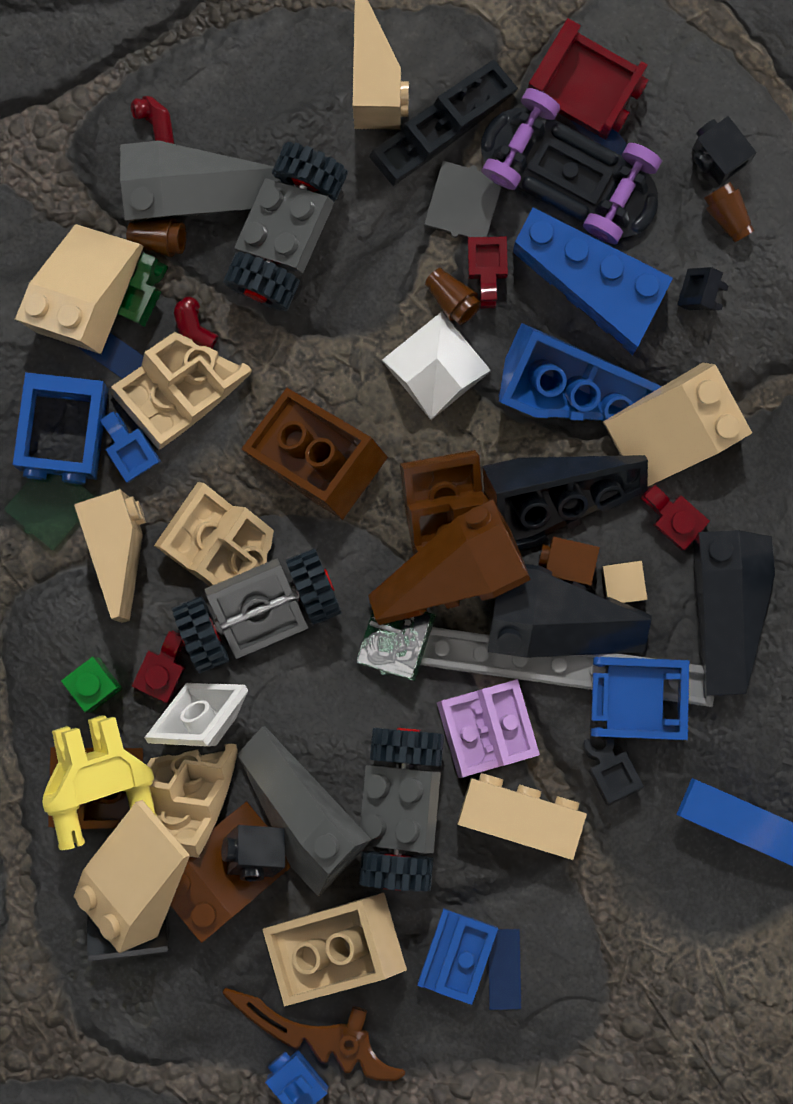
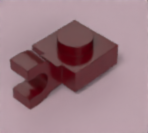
[468,236,508,308]
[640,485,710,551]
[132,631,185,703]

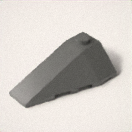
[120,141,280,222]
[237,726,372,896]

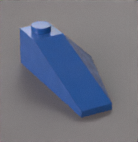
[499,323,662,421]

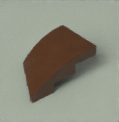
[400,450,490,555]

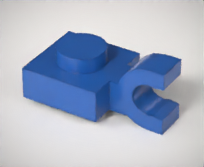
[100,411,161,483]

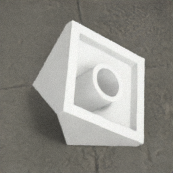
[382,312,491,420]
[144,683,248,746]

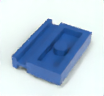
[417,908,498,1005]

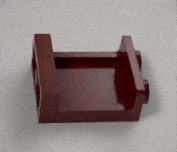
[528,18,649,140]

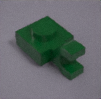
[117,252,168,327]

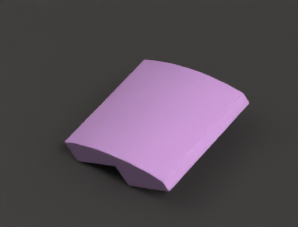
[437,679,540,778]

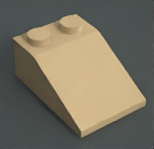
[353,0,409,130]
[15,224,144,354]
[603,363,752,486]
[74,489,146,623]
[73,800,190,953]
[262,893,407,1006]

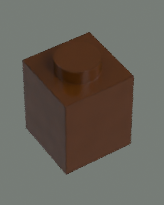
[538,537,600,588]

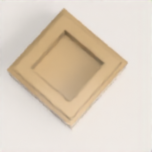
[602,561,647,603]

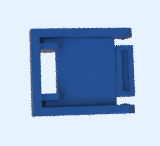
[591,657,690,740]

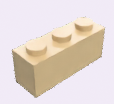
[457,773,587,860]

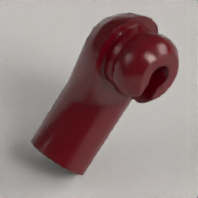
[131,95,175,144]
[173,297,219,349]

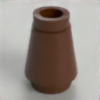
[704,182,755,243]
[126,218,187,257]
[425,268,481,325]

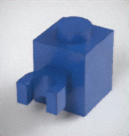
[265,1050,329,1104]

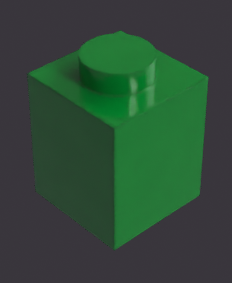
[61,656,123,713]

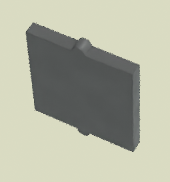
[424,161,502,238]

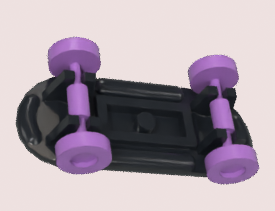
[481,88,662,244]

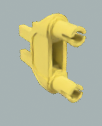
[42,715,157,850]

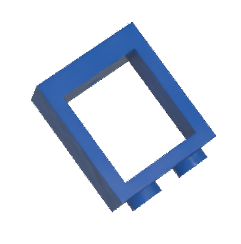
[13,372,109,485]

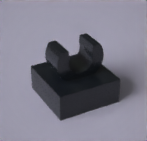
[677,267,728,311]

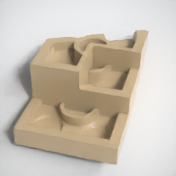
[110,332,252,450]
[154,482,274,586]
[147,744,238,858]

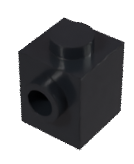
[692,116,757,185]
[221,825,285,882]

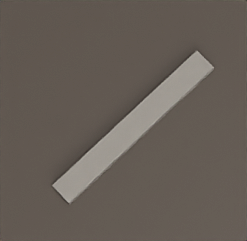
[401,624,714,707]

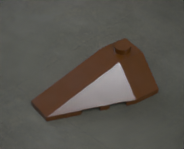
[368,499,531,625]

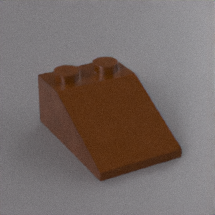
[241,388,388,520]
[170,801,291,943]

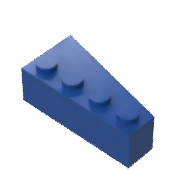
[513,207,673,356]

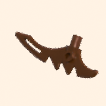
[223,988,405,1081]

